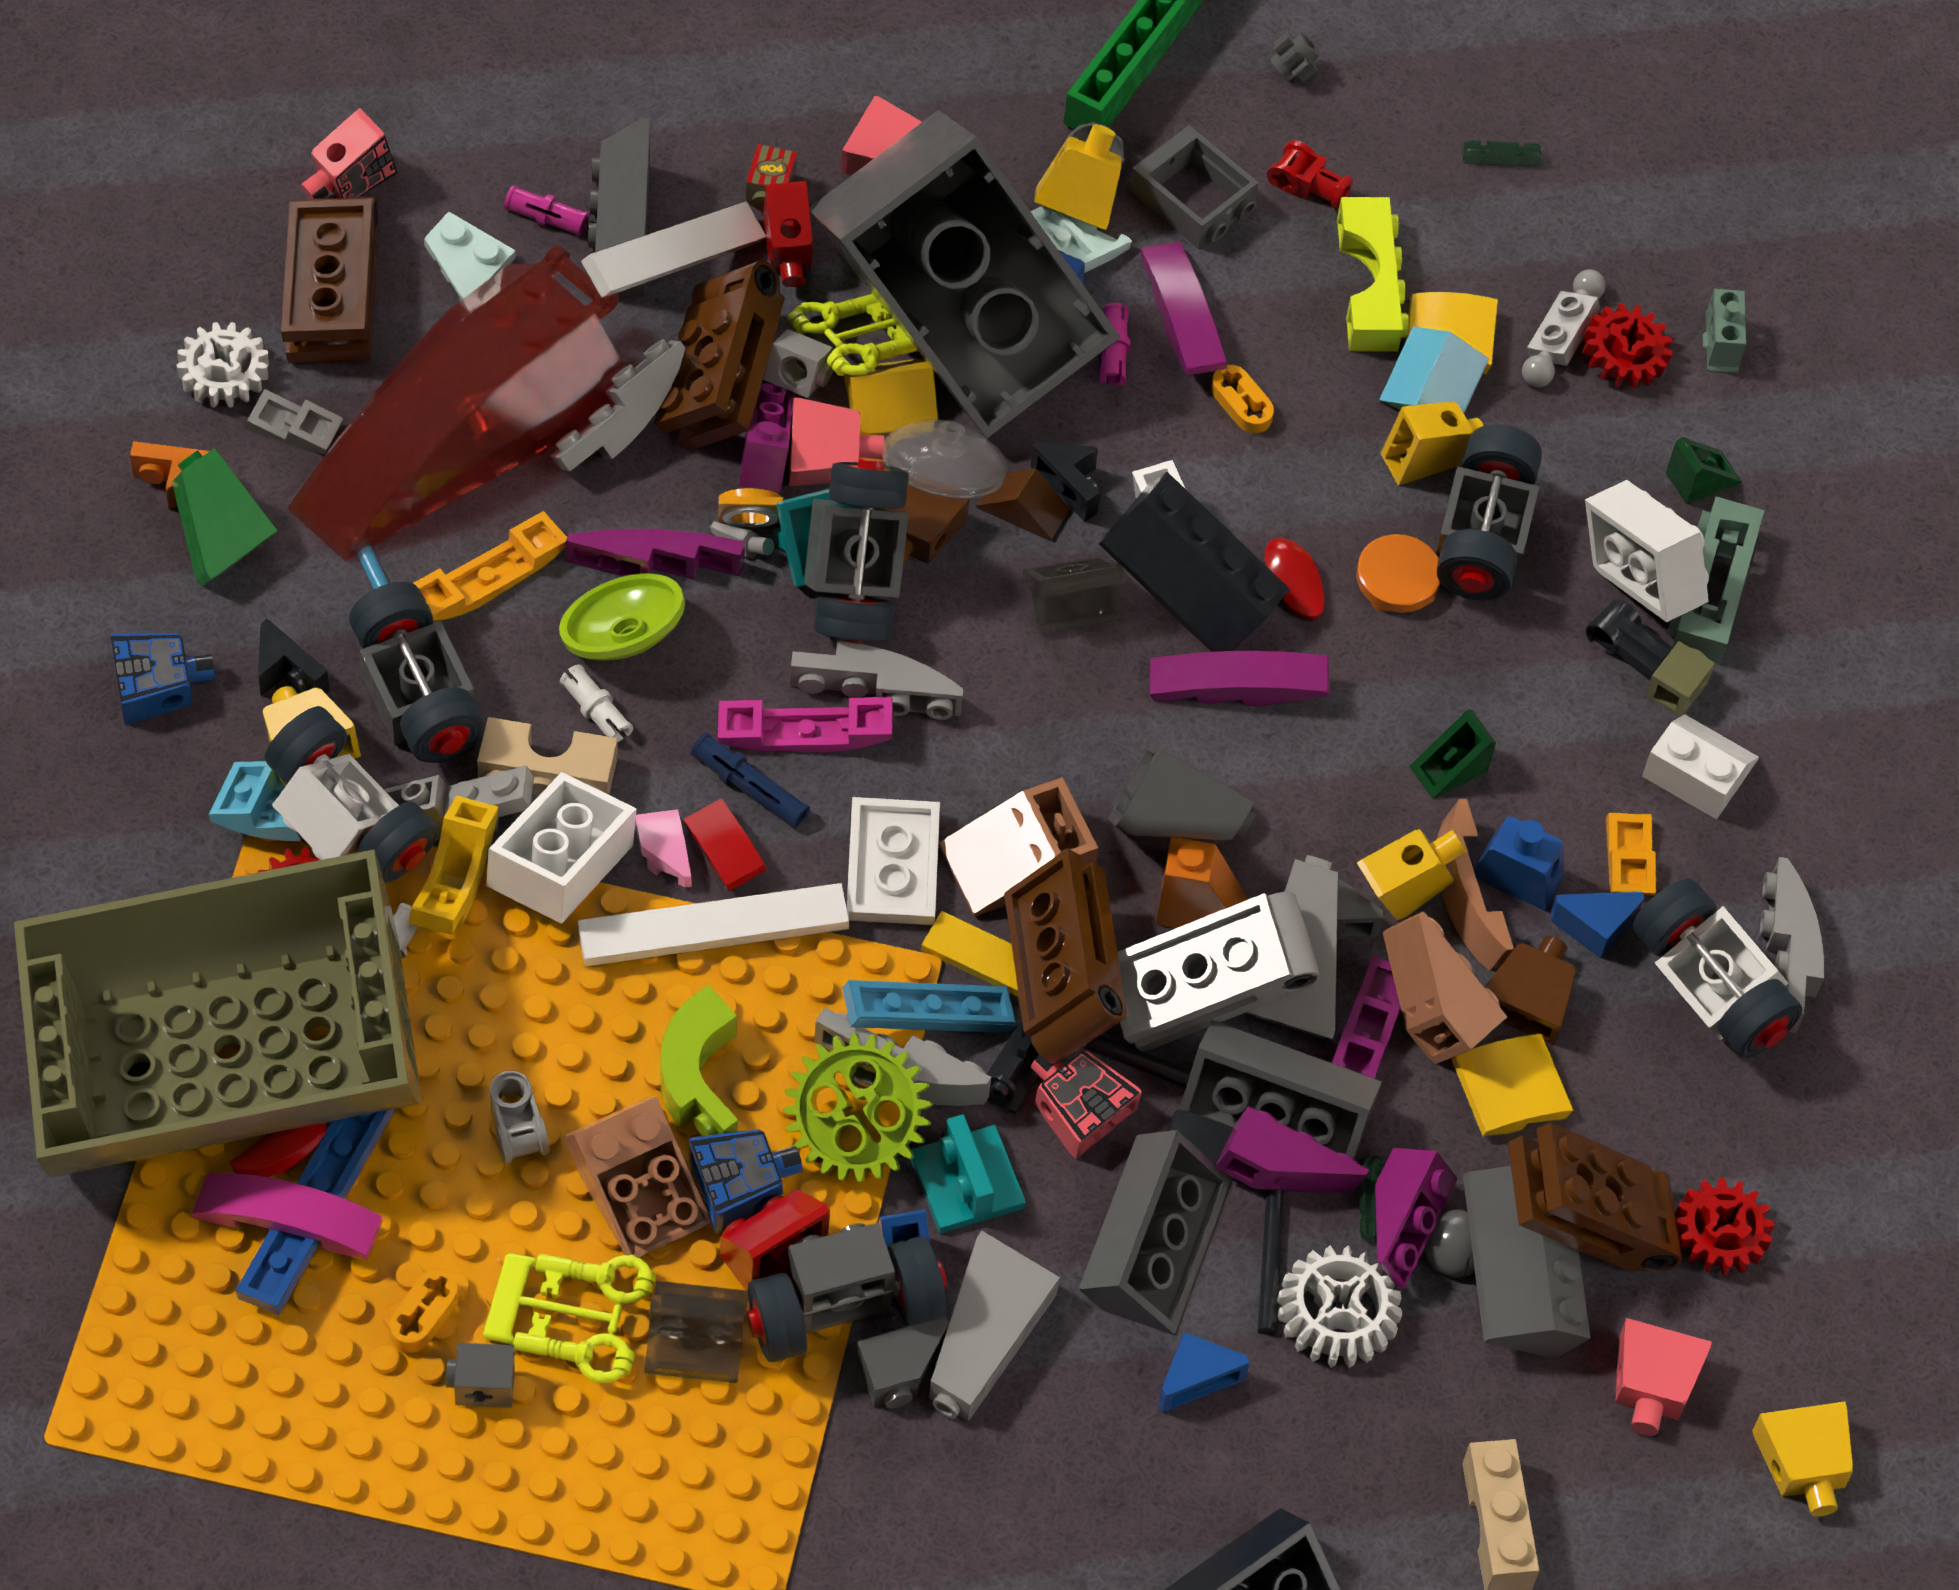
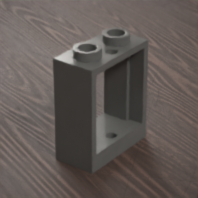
[1130,125,1259,249]

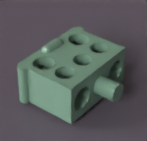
[1703,289,1746,374]

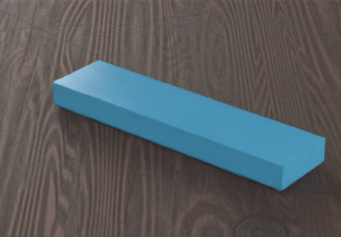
[842,980,1017,1033]

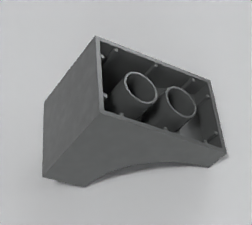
[809,110,1120,438]

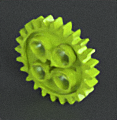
[783,1033,933,1182]

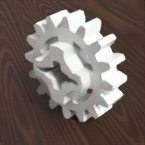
[177,322,269,407]

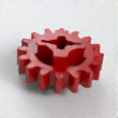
[1582,303,1673,389]
[1675,1178,1775,1276]

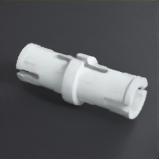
[560,664,633,742]

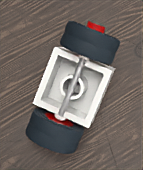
[264,706,439,883]
[1633,878,1803,1058]

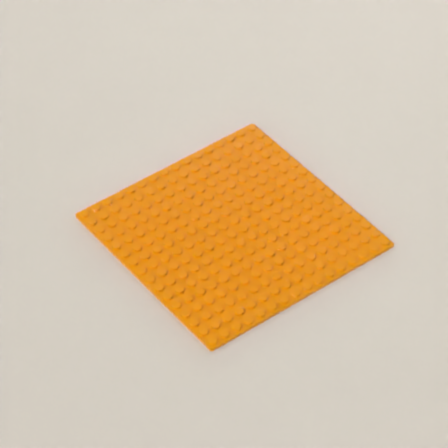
[44,835,941,1590]

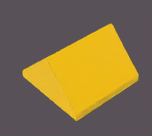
[843,358,938,435]

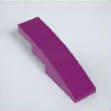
[1141,242,1227,375]
[566,529,745,580]
[1150,651,1330,707]
[1332,955,1401,1079]

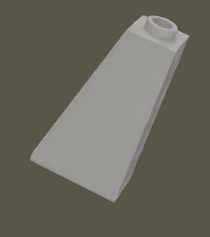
[1247,855,1338,1042]
[929,1231,1060,1422]

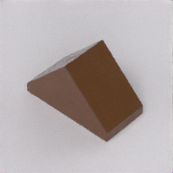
[976,468,1070,542]

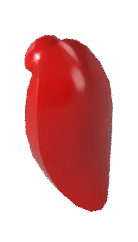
[1264,538,1324,622]
[230,1123,327,1177]

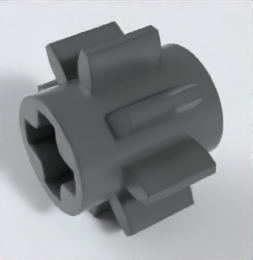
[1271,31,1320,82]

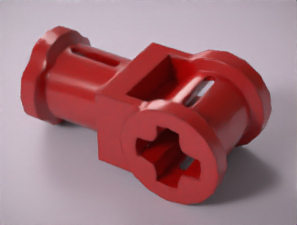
[1267,140,1354,210]

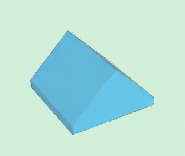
[1379,327,1489,413]

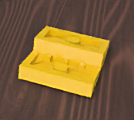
[1405,292,1498,374]
[1451,1034,1573,1136]

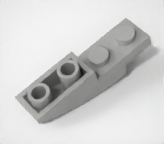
[550,339,685,472]
[790,641,963,720]
[383,765,534,840]
[1760,857,1824,1033]
[814,1008,991,1106]

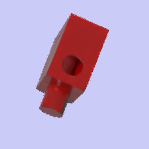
[763,181,813,287]

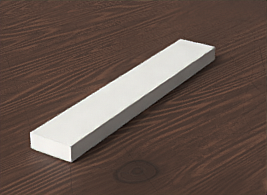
[581,201,766,298]
[578,883,849,967]

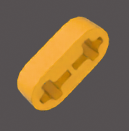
[1211,365,1274,433]
[389,1269,458,1352]

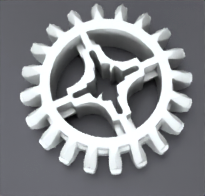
[1277,1245,1402,1368]

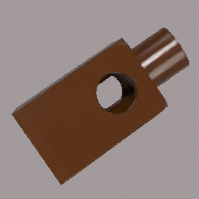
[897,466,970,567]
[1485,936,1576,1046]

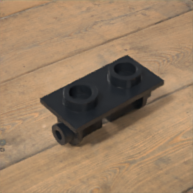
[987,1023,1039,1114]

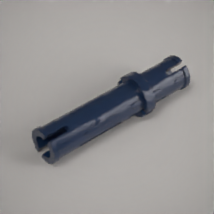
[690,732,810,829]

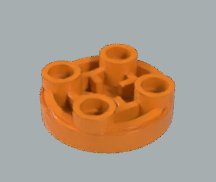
[1356,534,1440,613]

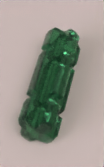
[1462,140,1542,167]
[1360,1156,1385,1243]

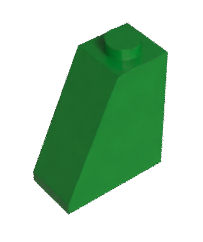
[172,448,277,587]

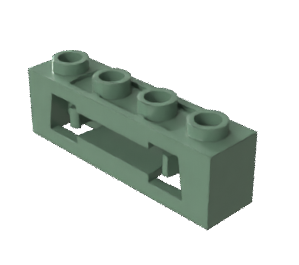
[1667,496,1765,665]

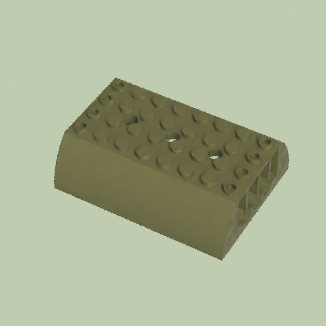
[14,849,422,1177]

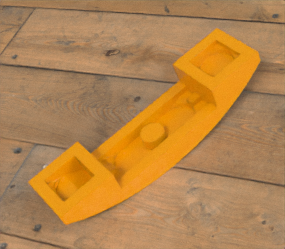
[413,511,567,621]

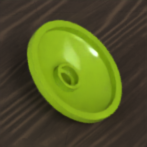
[559,573,685,661]

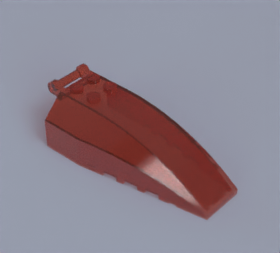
[288,245,624,562]

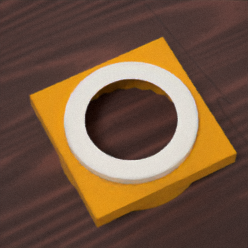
[718,488,783,527]

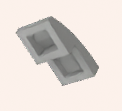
[244,389,343,454]

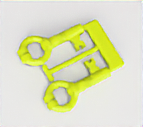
[787,294,917,376]
[483,1253,657,1384]

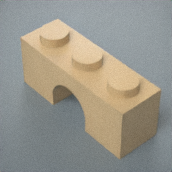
[477,717,617,796]
[1462,1439,1540,1590]

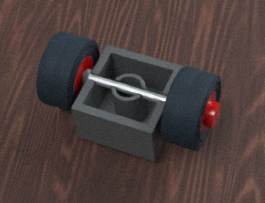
[1436,424,1542,601]
[804,458,909,644]
[349,582,485,763]
[746,1223,947,1362]

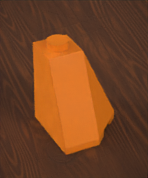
[1156,837,1249,928]

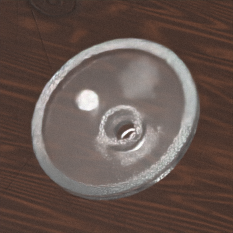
[882,419,1008,498]

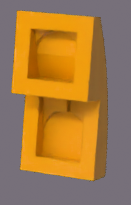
[1606,813,1656,896]

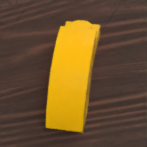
[409,795,499,935]

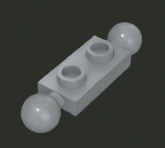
[1522,269,1606,388]

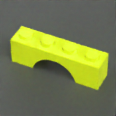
[1337,197,1409,351]

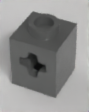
[446,1343,515,1408]

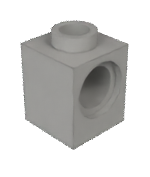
[763,329,833,398]

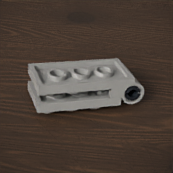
[1118,892,1321,1052]

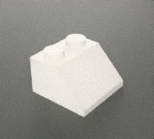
[1642,715,1759,819]

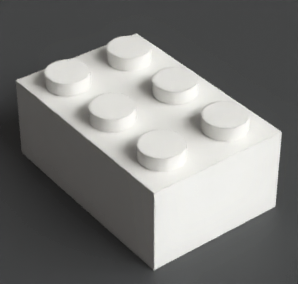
[1585,480,1709,622]
[486,772,636,924]

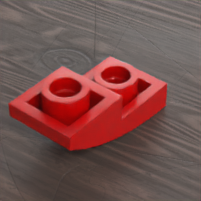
[683,799,767,891]

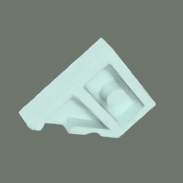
[1031,206,1132,273]
[424,212,516,310]

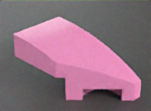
[635,809,692,887]

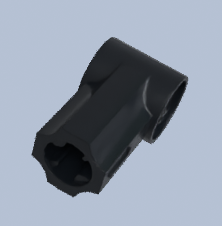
[1585,599,1673,679]

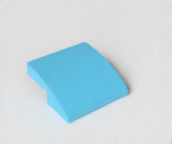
[209,761,302,841]

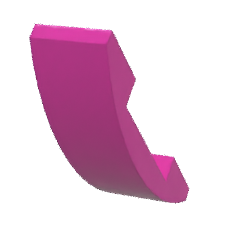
[718,697,893,753]
[191,1173,383,1260]

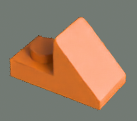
[130,441,209,510]

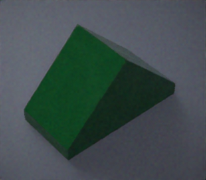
[1666,437,1742,504]
[1409,709,1496,799]

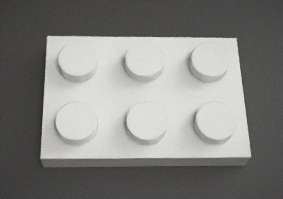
[847,797,940,925]

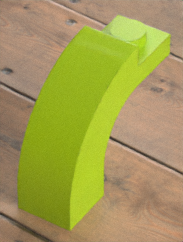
[660,984,738,1136]

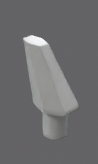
[710,521,774,559]

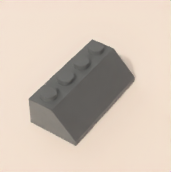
[586,118,650,297]
[1179,1020,1382,1159]
[1078,1130,1232,1335]
[1463,1166,1591,1357]

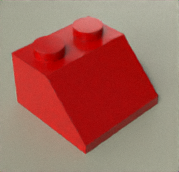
[720,1189,830,1293]

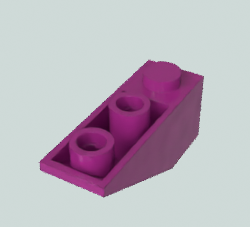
[739,383,793,493]
[1215,1106,1369,1192]
[1375,1148,1458,1289]

